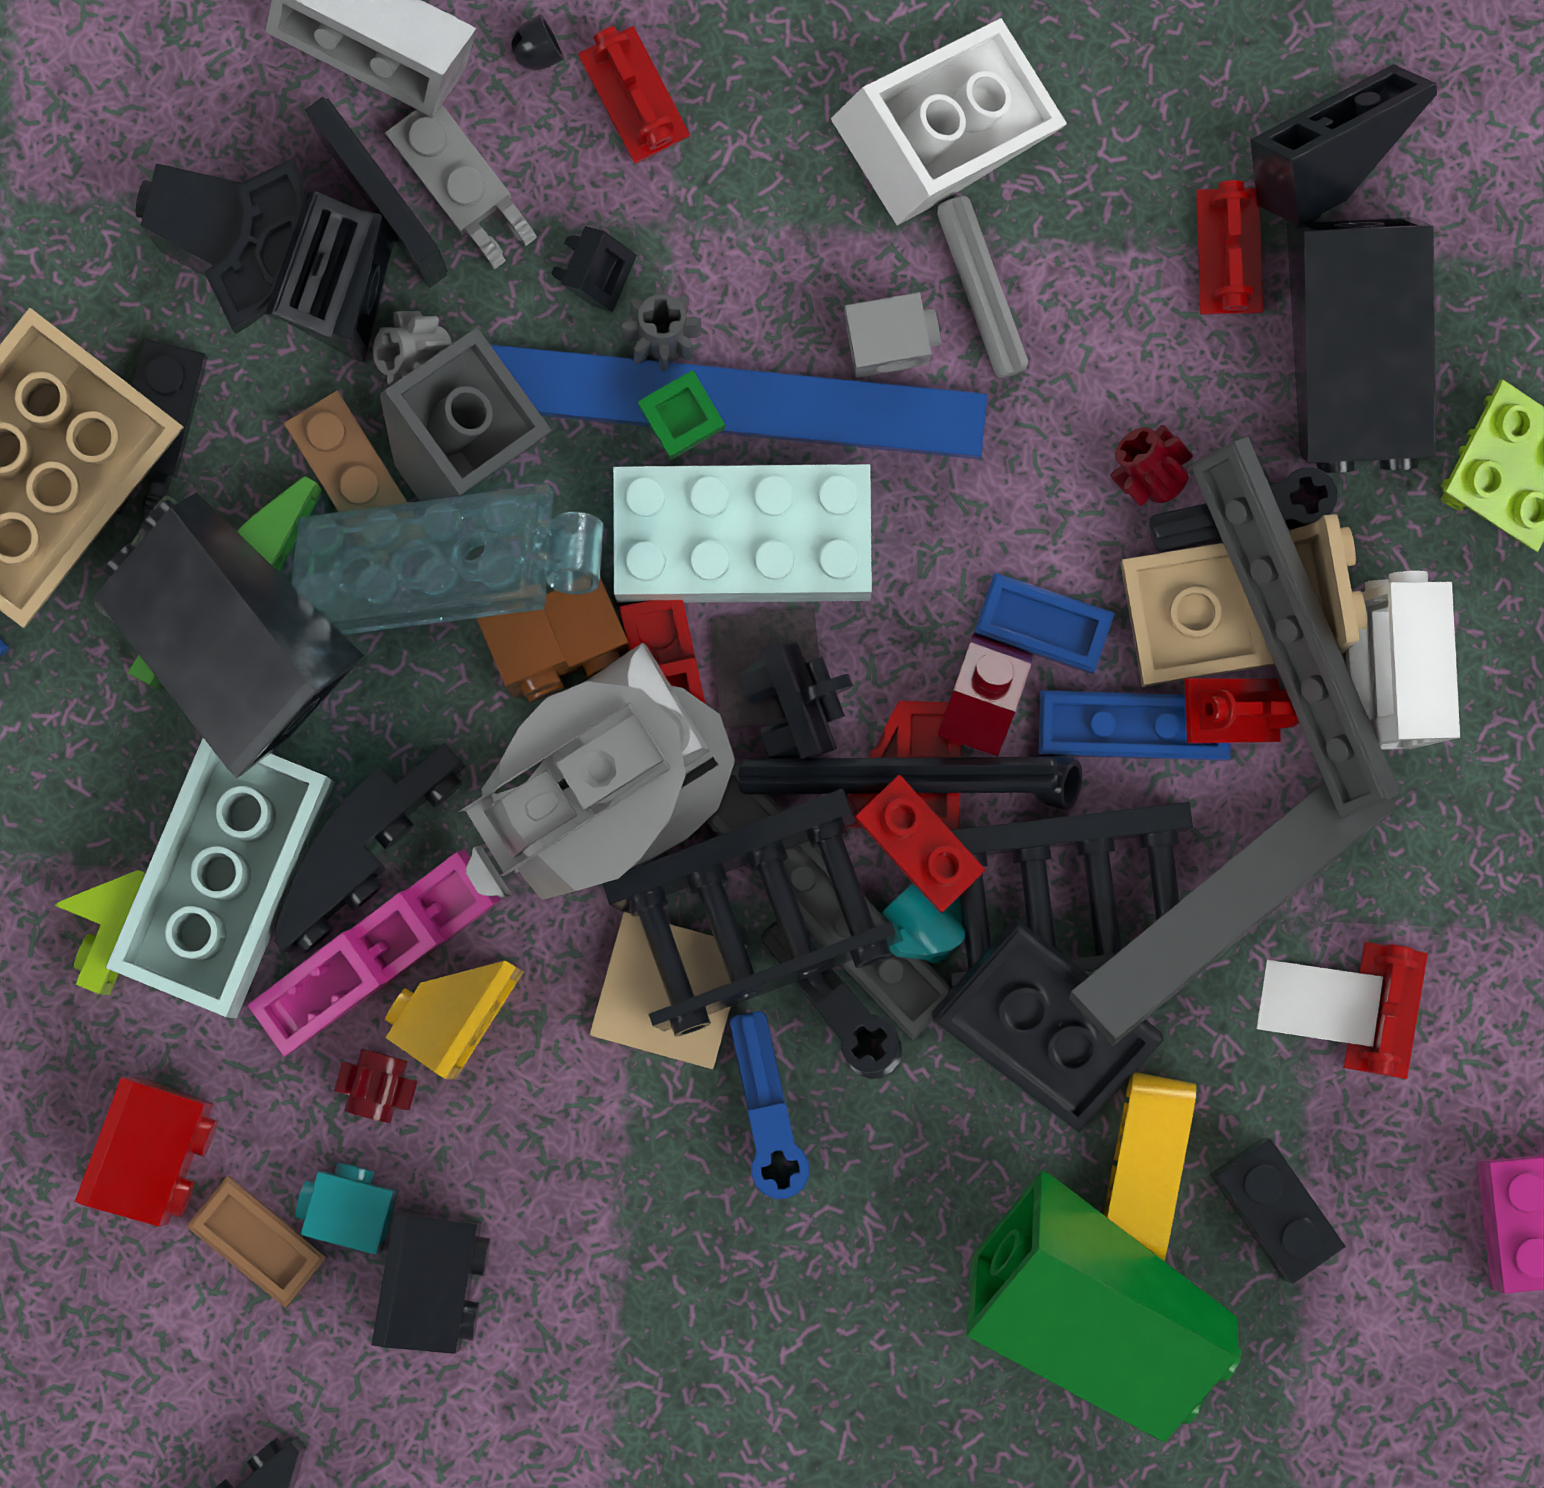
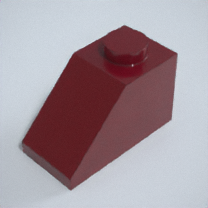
[937,634,1033,757]

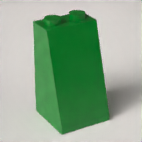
[966,1170,1241,1443]

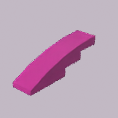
[247,849,502,1057]

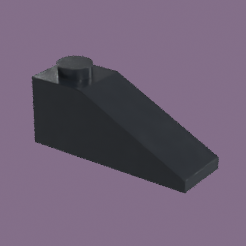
[1250,64,1437,226]

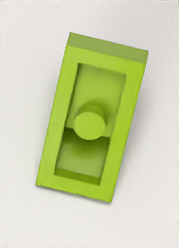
[55,870,146,996]

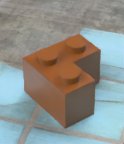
[475,572,630,703]

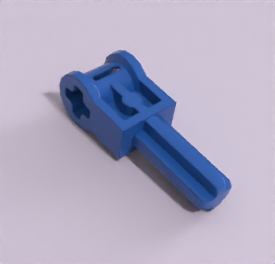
[729,1011,809,1199]

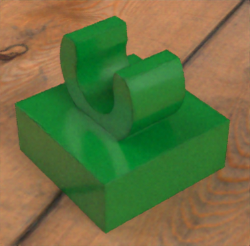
[638,370,726,461]

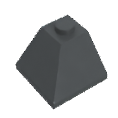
[380,327,552,517]

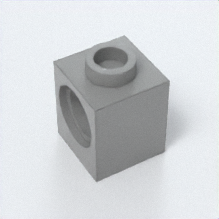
[844,292,941,378]

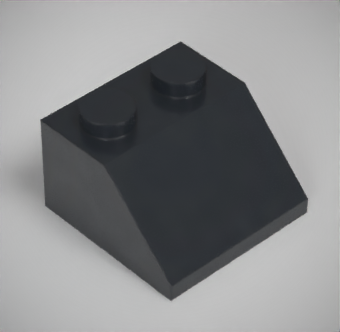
[371,1210,491,1354]

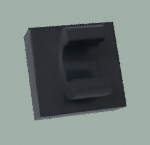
[551,226,637,312]

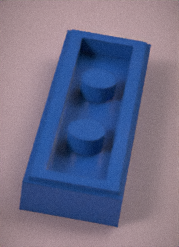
[1038,691,1231,761]

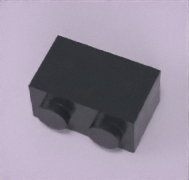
[1210,1138,1346,1284]

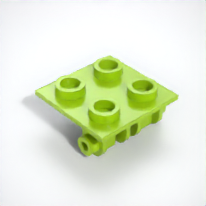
[1440,379,1544,552]

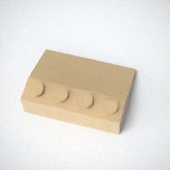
[0,308,184,629]

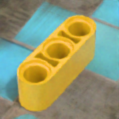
[1103,1072,1197,1261]

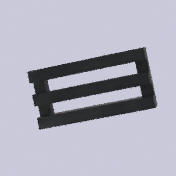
[265,191,373,338]

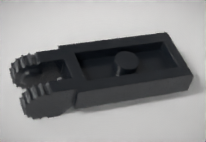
[116,339,208,521]

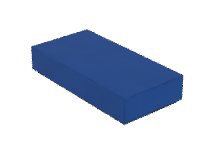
[973,573,1115,675]

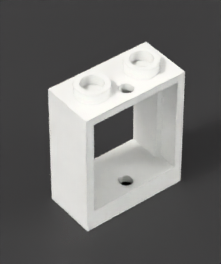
[1346,571,1460,750]

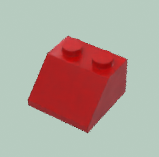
[74,1077,217,1227]

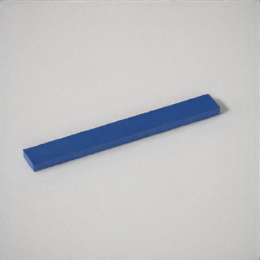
[491,345,988,460]

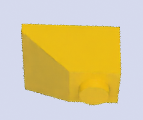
[385,961,524,1079]

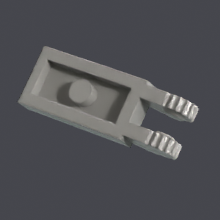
[385,105,537,269]

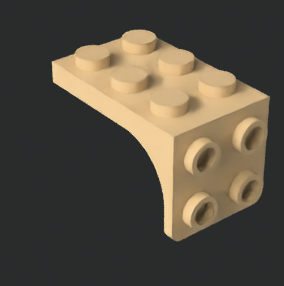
[1120,514,1367,687]

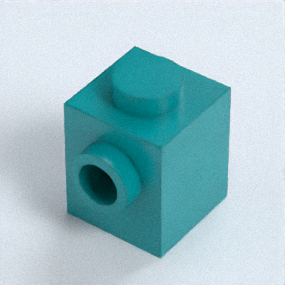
[295,1162,399,1255]

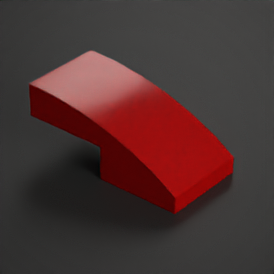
[619,600,706,704]

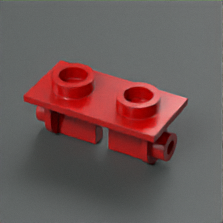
[578,26,690,164]
[1196,180,1263,315]
[1184,678,1299,743]
[854,774,986,913]
[1343,942,1428,1079]

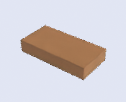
[186,1176,328,1308]

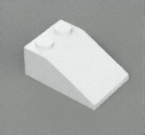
[831,18,1067,225]

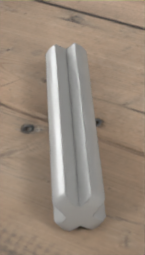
[937,196,1028,378]

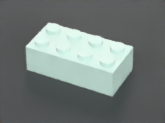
[613,464,872,603]
[106,738,335,1018]

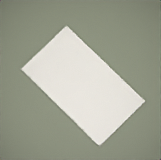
[1257,960,1383,1047]

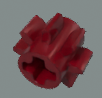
[1110,425,1193,506]
[334,1049,417,1123]

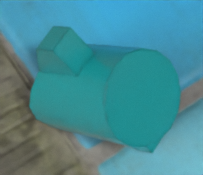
[881,883,965,964]

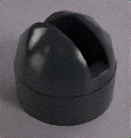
[511,14,564,71]
[1033,756,1082,810]

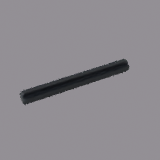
[738,757,1057,794]

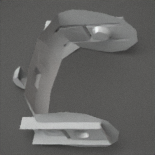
[458,681,735,900]

